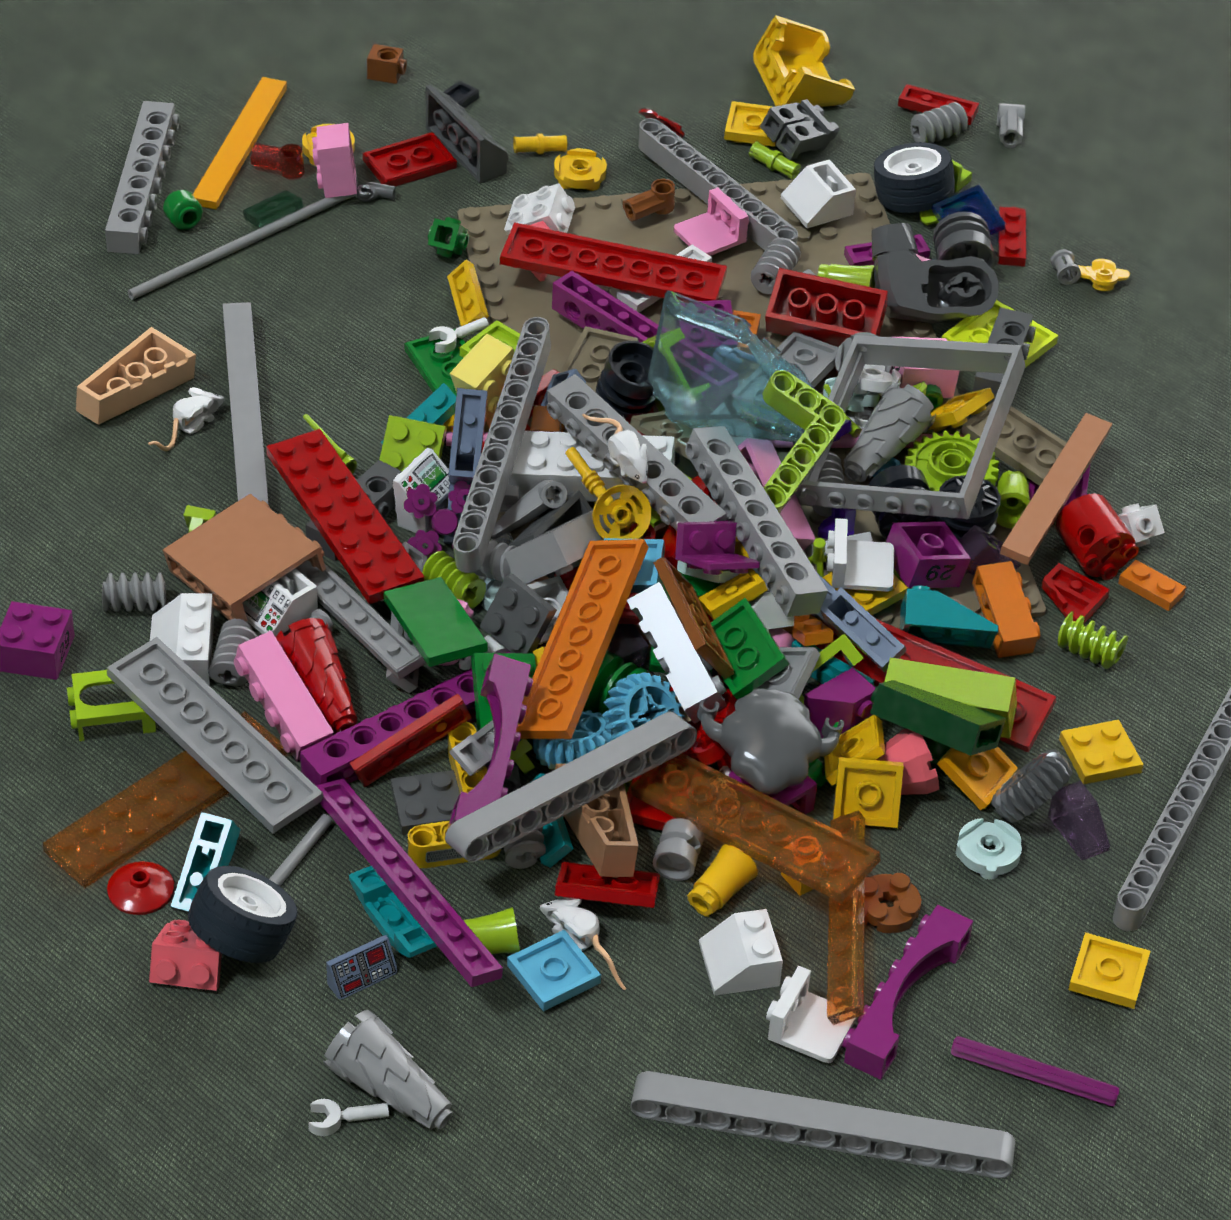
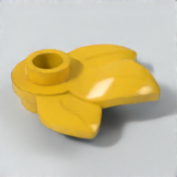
[1079,259,1130,291]

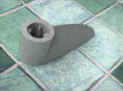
[492,479,567,539]

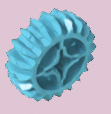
[602,672,686,740]
[533,710,613,769]

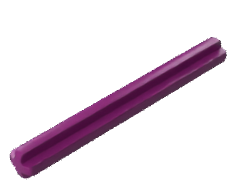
[951,1036,1119,1106]

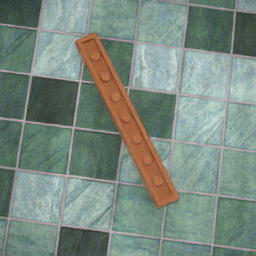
[1000,413,1113,565]

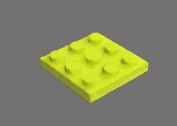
[942,300,1058,368]

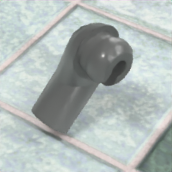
[357,182,396,202]

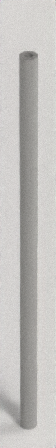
[127,194,355,300]

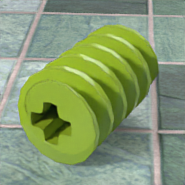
[422,551,486,609]
[1058,611,1128,669]

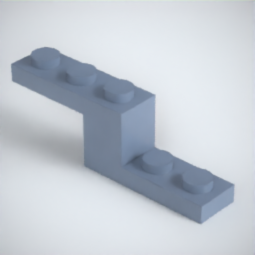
[444,388,488,545]
[815,573,907,672]

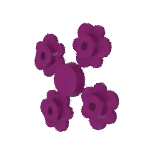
[403,481,471,559]

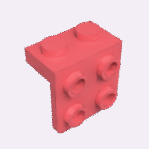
[149,920,222,991]

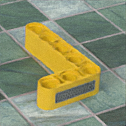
[408,722,501,868]

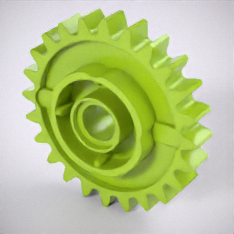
[905,430,999,491]

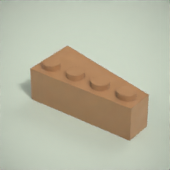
[555,763,638,878]

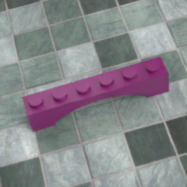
[448,653,533,828]
[842,904,973,1080]

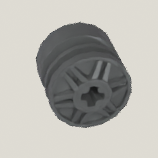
[933,212,995,269]

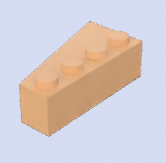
[76,327,196,425]

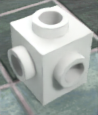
[1118,503,1165,547]

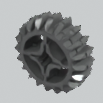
[992,749,1073,823]

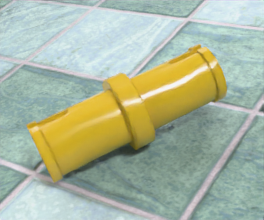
[513,133,567,154]

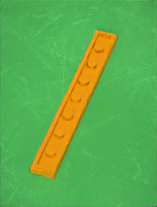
[193,77,287,210]

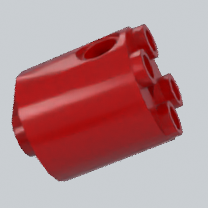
[1056,493,1139,580]

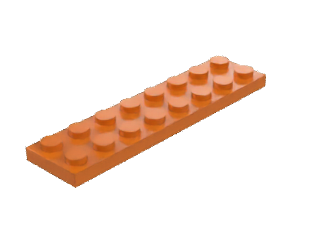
[516,539,649,739]

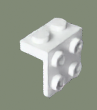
[504,183,575,234]
[827,518,894,591]
[766,966,856,1063]

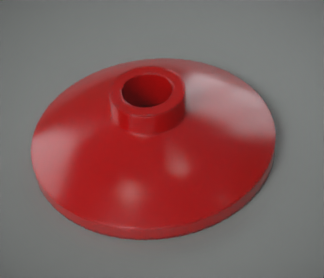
[107,861,174,915]

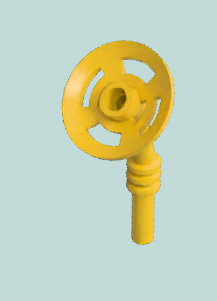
[565,447,651,539]

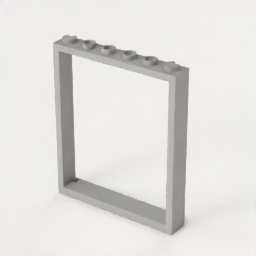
[795,335,1026,519]

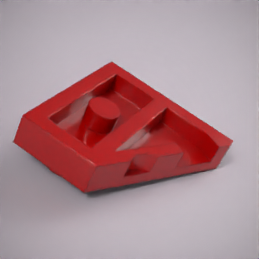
[1041,563,1110,623]

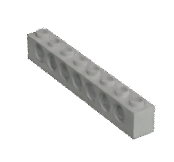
[105,101,179,254]
[547,374,727,531]
[685,426,828,617]

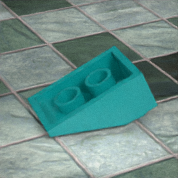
[900,585,998,648]

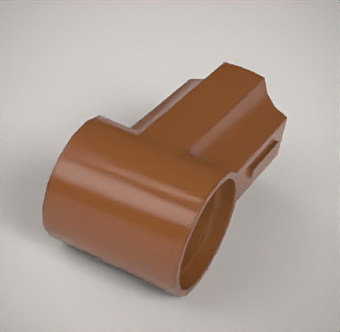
[623,179,675,222]

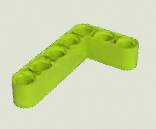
[762,370,846,513]

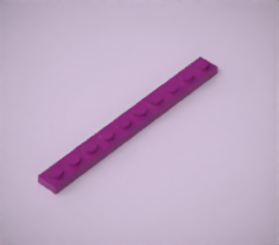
[315,779,503,987]

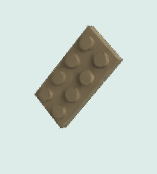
[961,401,1067,486]

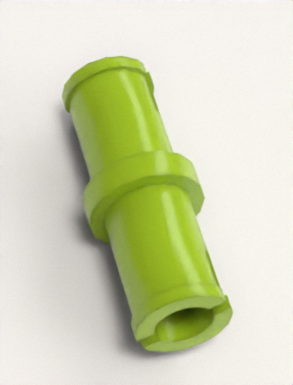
[749,141,801,179]

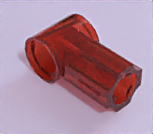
[250,143,305,179]

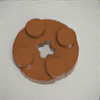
[854,873,921,933]

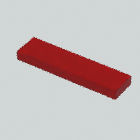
[350,693,472,787]

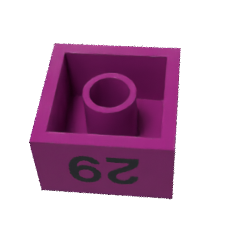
[886,522,971,588]
[0,601,75,680]

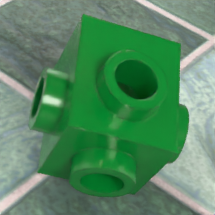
[427,217,469,258]

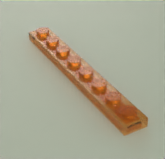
[827,810,865,1025]

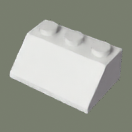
[150,593,214,686]

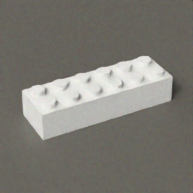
[508,431,675,501]

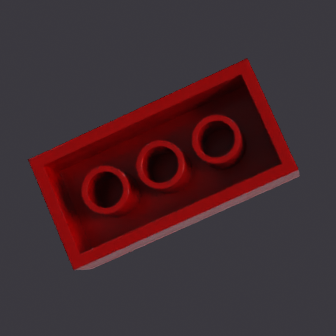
[765,268,888,347]

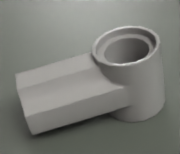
[997,103,1025,148]

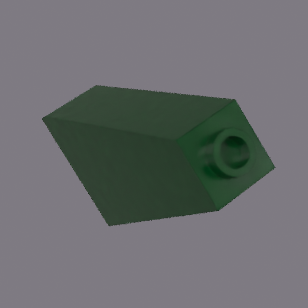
[870,680,1006,756]

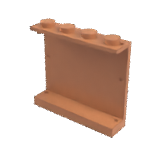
[163,494,326,622]

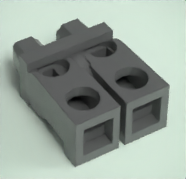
[760,99,840,160]

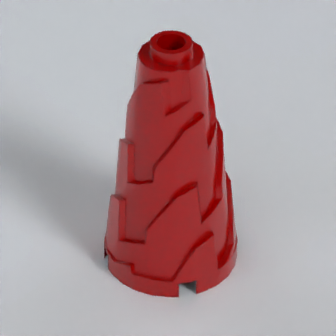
[276,618,357,733]

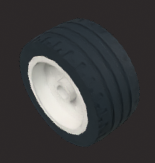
[874,142,955,213]
[188,866,298,963]

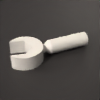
[429,317,489,353]
[309,1099,389,1136]

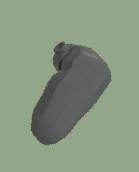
[872,223,999,324]

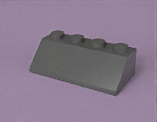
[426,84,509,183]

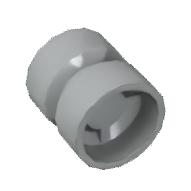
[653,818,704,881]

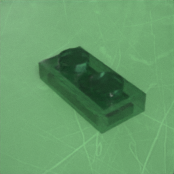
[243,190,303,228]

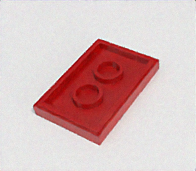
[363,132,457,187]
[555,862,660,908]

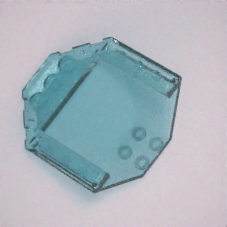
[648,290,814,442]

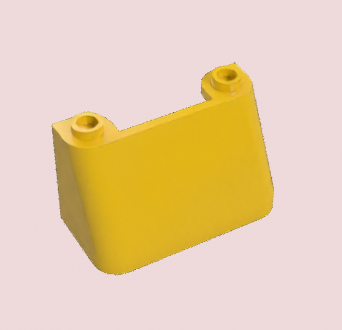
[753,15,855,107]

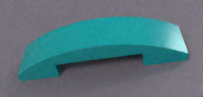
[349,866,437,958]

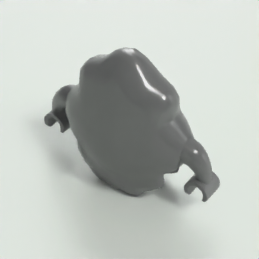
[697,688,844,795]

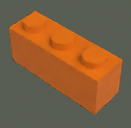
[972,561,1040,658]

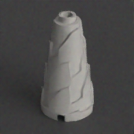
[844,382,936,482]
[323,1010,453,1130]

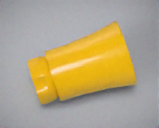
[687,844,758,917]

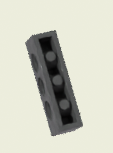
[973,307,1036,402]
[306,460,402,561]

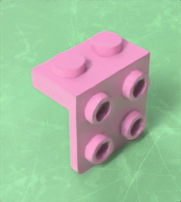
[674,187,749,256]

